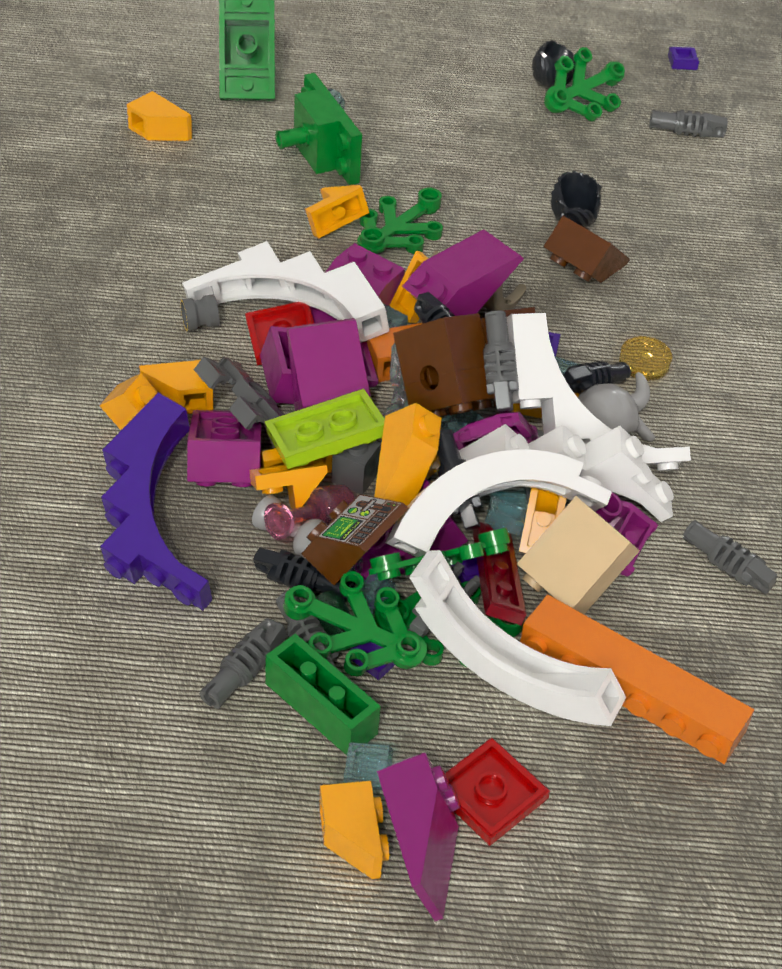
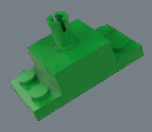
[219,0,275,101]
[275,72,362,186]

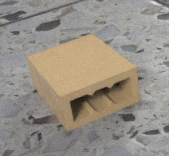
[517,496,640,614]

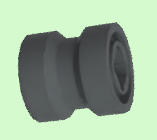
[180,294,220,331]

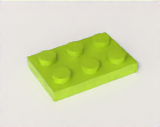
[264,389,385,469]

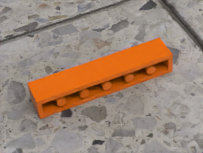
[520,594,755,765]

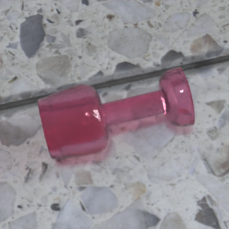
[264,484,355,540]

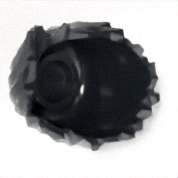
[532,40,575,88]
[551,171,602,228]

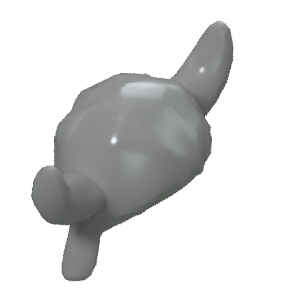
[577,372,655,442]

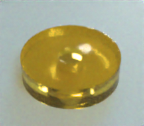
[619,336,672,381]

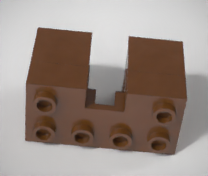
[393,307,536,417]

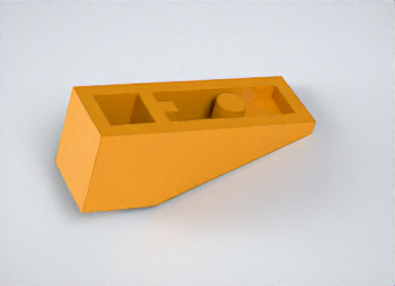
[374,403,442,524]

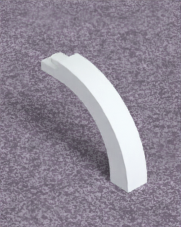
[385,449,612,557]
[409,550,626,726]

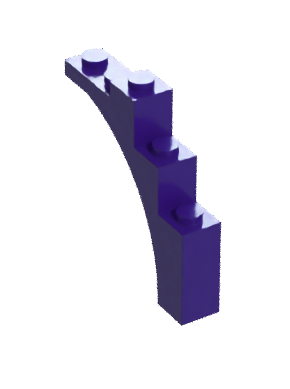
[100,392,212,611]

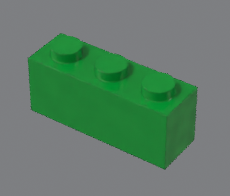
[265,633,381,758]

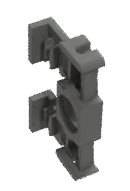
[194,356,284,430]

